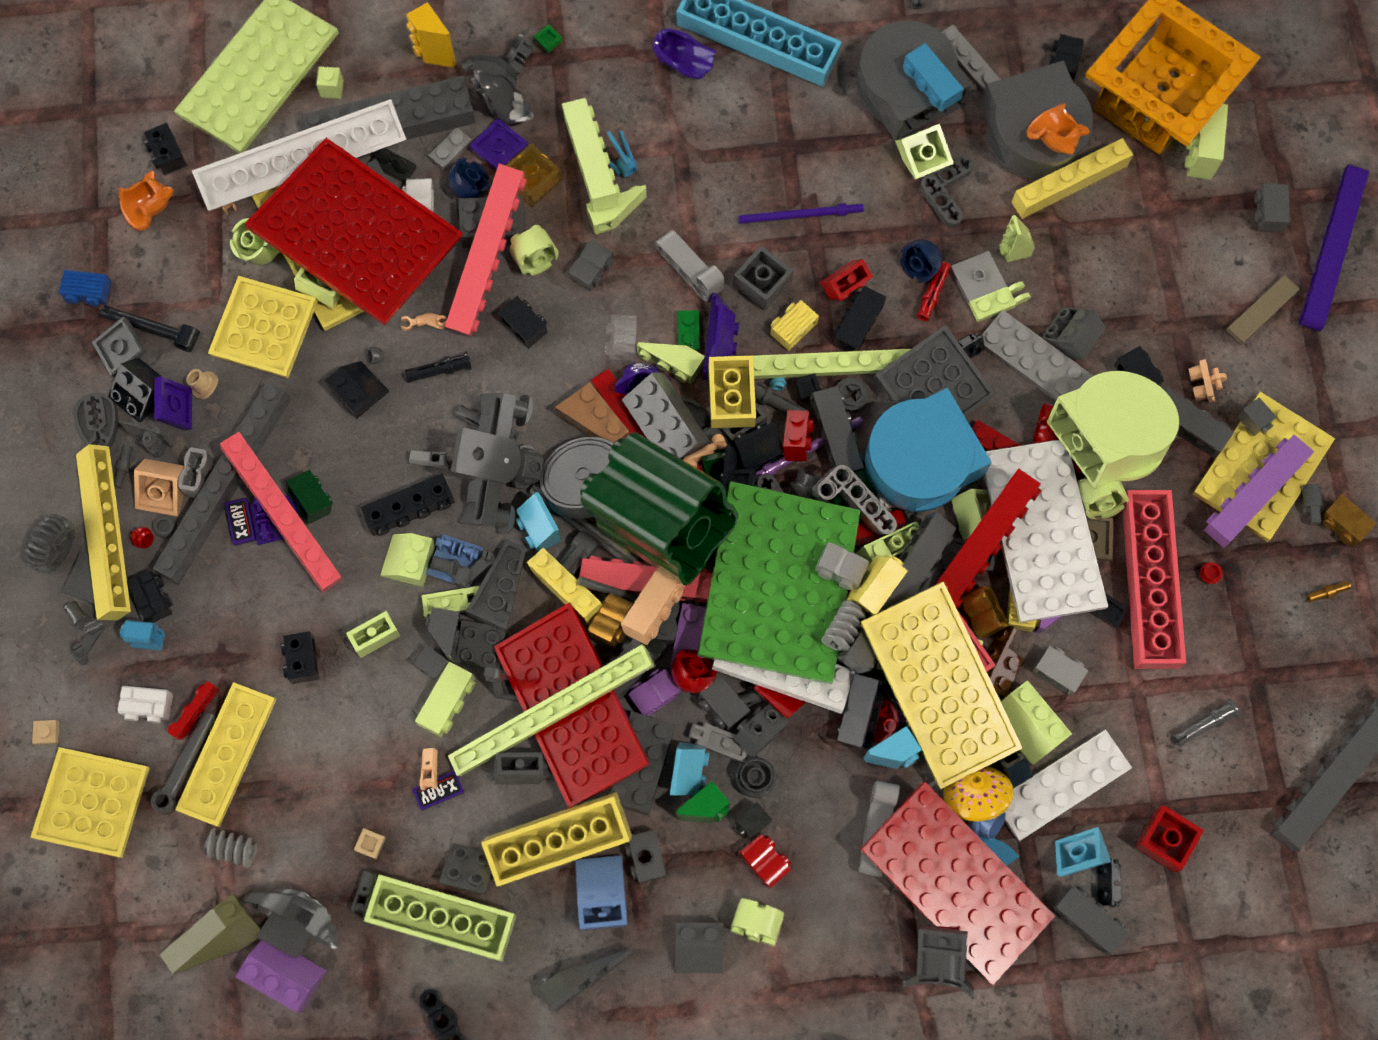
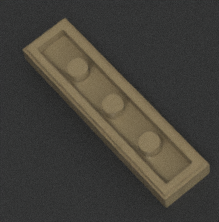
[1226,275,1300,345]

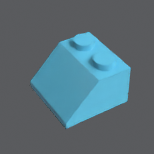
[515,492,561,553]
[863,726,922,769]
[670,742,710,795]

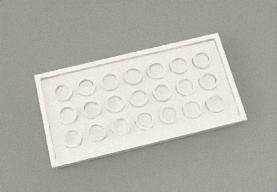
[985,440,1108,623]

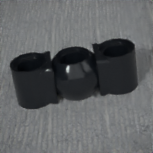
[419,989,467,1040]

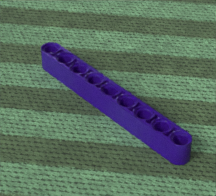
[1299,164,1369,332]

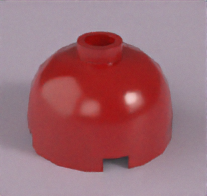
[671,649,718,694]

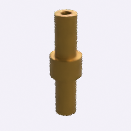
[1306,581,1351,603]

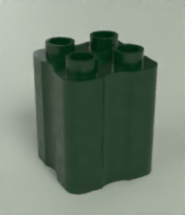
[580,432,739,586]

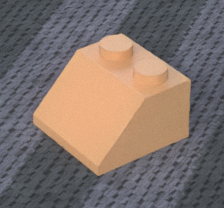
[134,459,185,516]

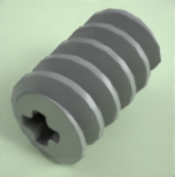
[821,600,866,651]
[204,828,258,868]

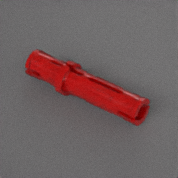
[916,261,951,322]

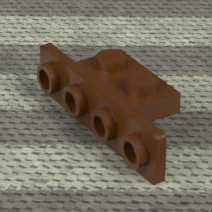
[987,626,1024,698]

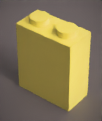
[846,555,907,615]

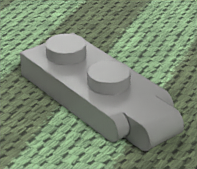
[688,723,748,762]

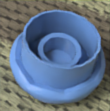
[968,812,1006,840]

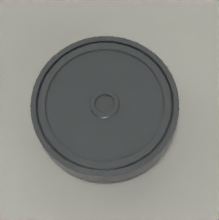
[540,437,614,519]

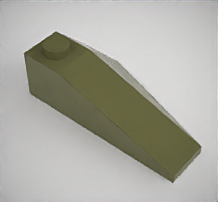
[160,894,262,974]

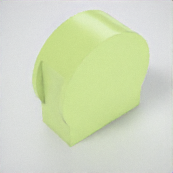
[1047,371,1179,489]

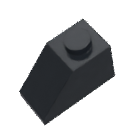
[994,750,1033,788]

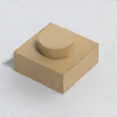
[32,720,59,745]
[354,828,386,860]

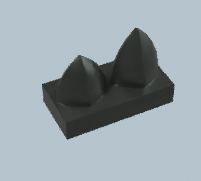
[370,148,417,184]

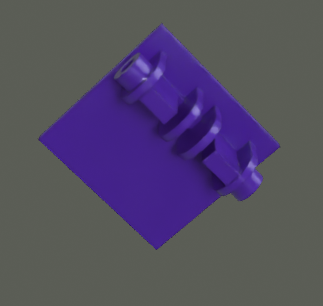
[250,495,297,545]

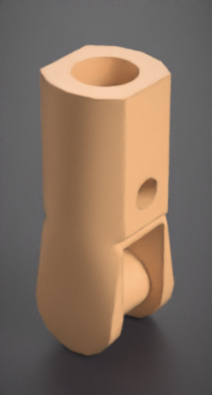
[420,748,438,790]

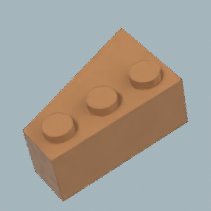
[555,383,629,443]

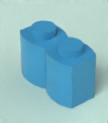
[120,620,165,651]

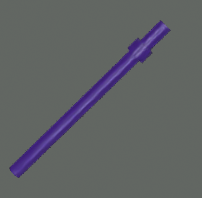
[739,203,864,224]

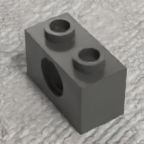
[625,830,666,885]

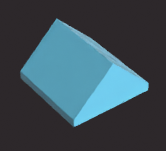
[1055,827,1111,877]

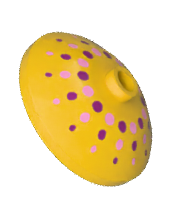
[943,766,1014,821]

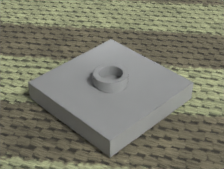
[950,251,1007,304]

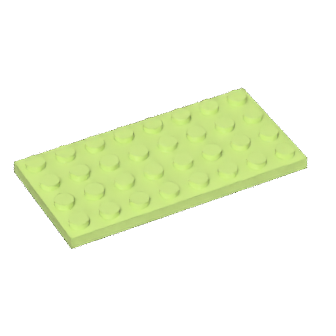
[174,0,339,153]

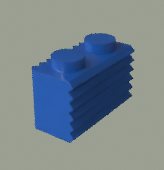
[59,270,112,306]

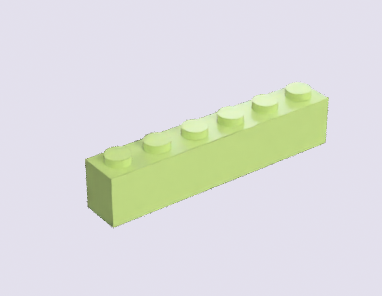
[562,98,620,212]

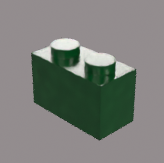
[285,470,333,525]

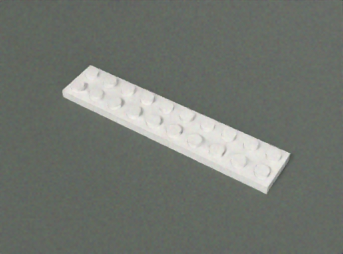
[192,99,407,211]

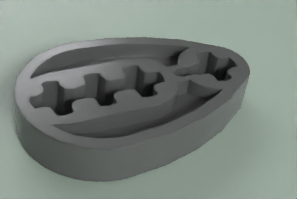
[74,393,119,449]

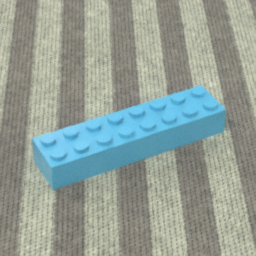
[676,0,842,87]

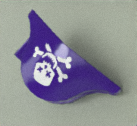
[615,362,670,394]

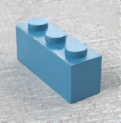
[903,43,964,112]

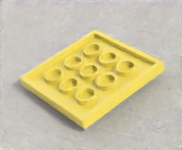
[208,276,318,378]
[30,747,150,858]

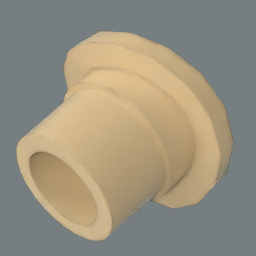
[186,369,218,400]

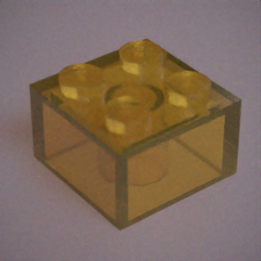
[505,143,562,208]

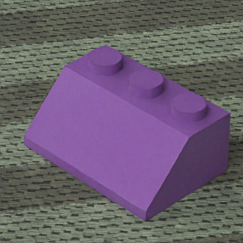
[236,940,327,1013]

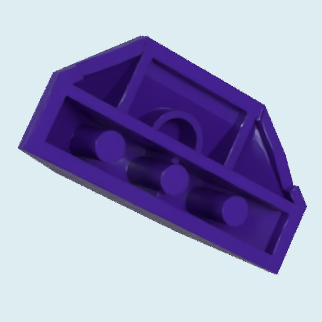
[703,293,739,380]

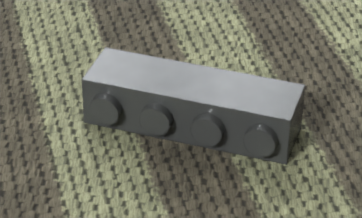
[1159,384,1234,458]
[809,386,865,476]

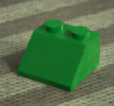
[676,781,730,823]

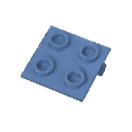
[426,534,484,588]

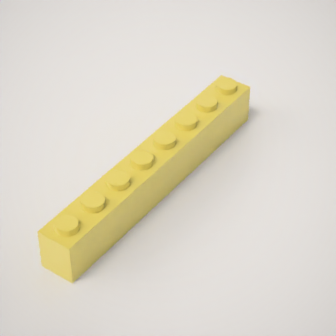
[76,444,131,621]

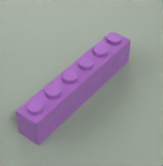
[1204,435,1314,548]

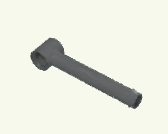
[151,711,216,815]

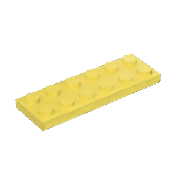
[175,682,276,827]

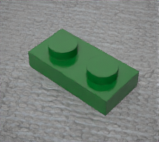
[678,310,700,353]

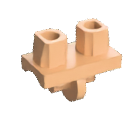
[1189,359,1227,403]

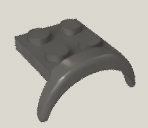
[903,925,974,997]

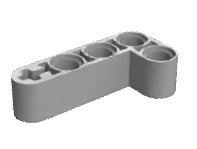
[655,230,724,302]
[812,465,897,536]
[858,781,899,878]

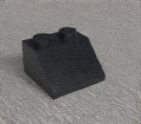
[324,361,389,419]

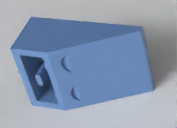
[575,855,628,931]

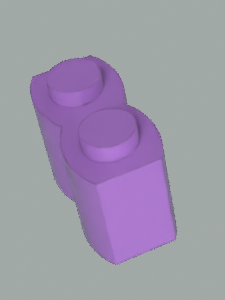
[628,669,681,716]

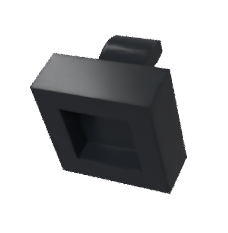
[794,374,821,401]

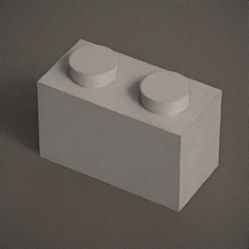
[1032,646,1089,697]

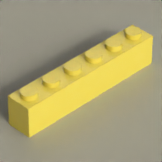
[1011,138,1133,219]

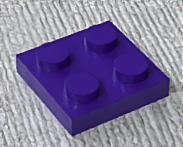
[470,118,529,171]
[154,376,192,431]

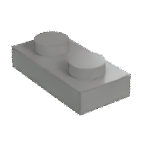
[428,127,472,171]

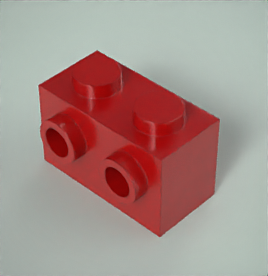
[820,259,873,301]
[783,410,814,462]

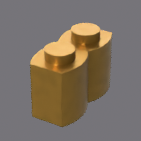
[961,586,1008,638]
[588,593,634,648]

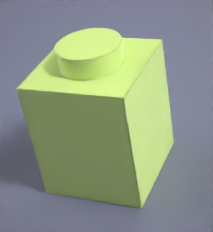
[316,67,344,99]

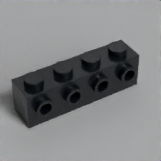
[361,473,455,536]

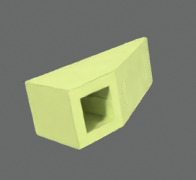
[586,185,647,235]
[1000,215,1035,262]
[637,342,705,384]
[856,521,919,567]

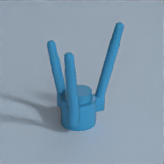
[607,131,637,177]

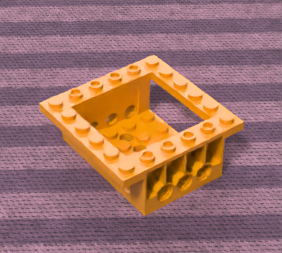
[1085,0,1261,156]

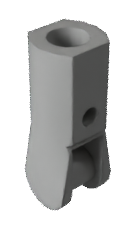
[409,449,451,469]

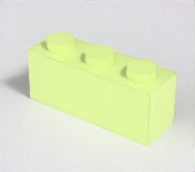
[415,662,476,737]

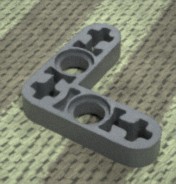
[920,155,974,228]

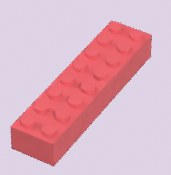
[1122,490,1186,669]

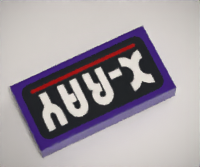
[225,498,257,546]
[413,771,465,811]

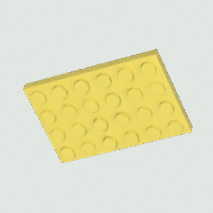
[1193,392,1335,542]

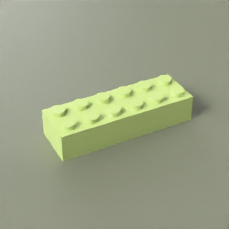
[364,875,516,962]

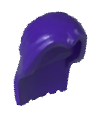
[653,28,716,79]

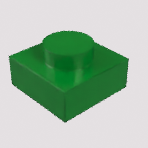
[533,24,562,54]

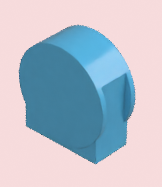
[865,388,992,512]

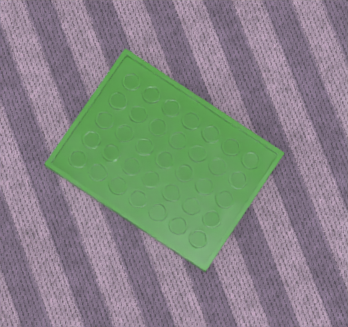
[697,481,860,684]

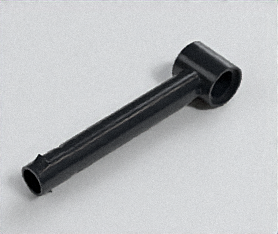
[101,305,200,352]

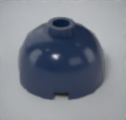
[448,158,491,199]
[900,239,943,283]

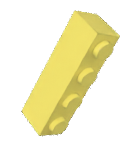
[527,548,602,627]

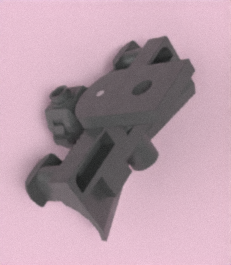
[451,393,544,535]

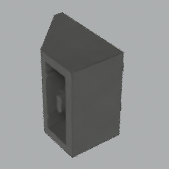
[1041,307,1106,360]

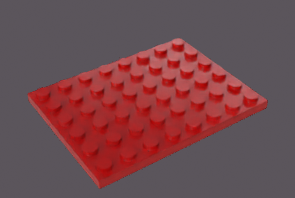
[245,137,463,326]

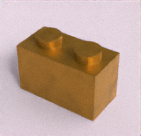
[1321,494,1377,547]

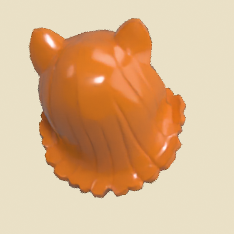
[1026,103,1090,155]
[119,171,174,231]

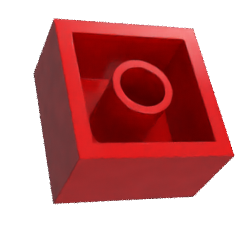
[1134,805,1204,873]

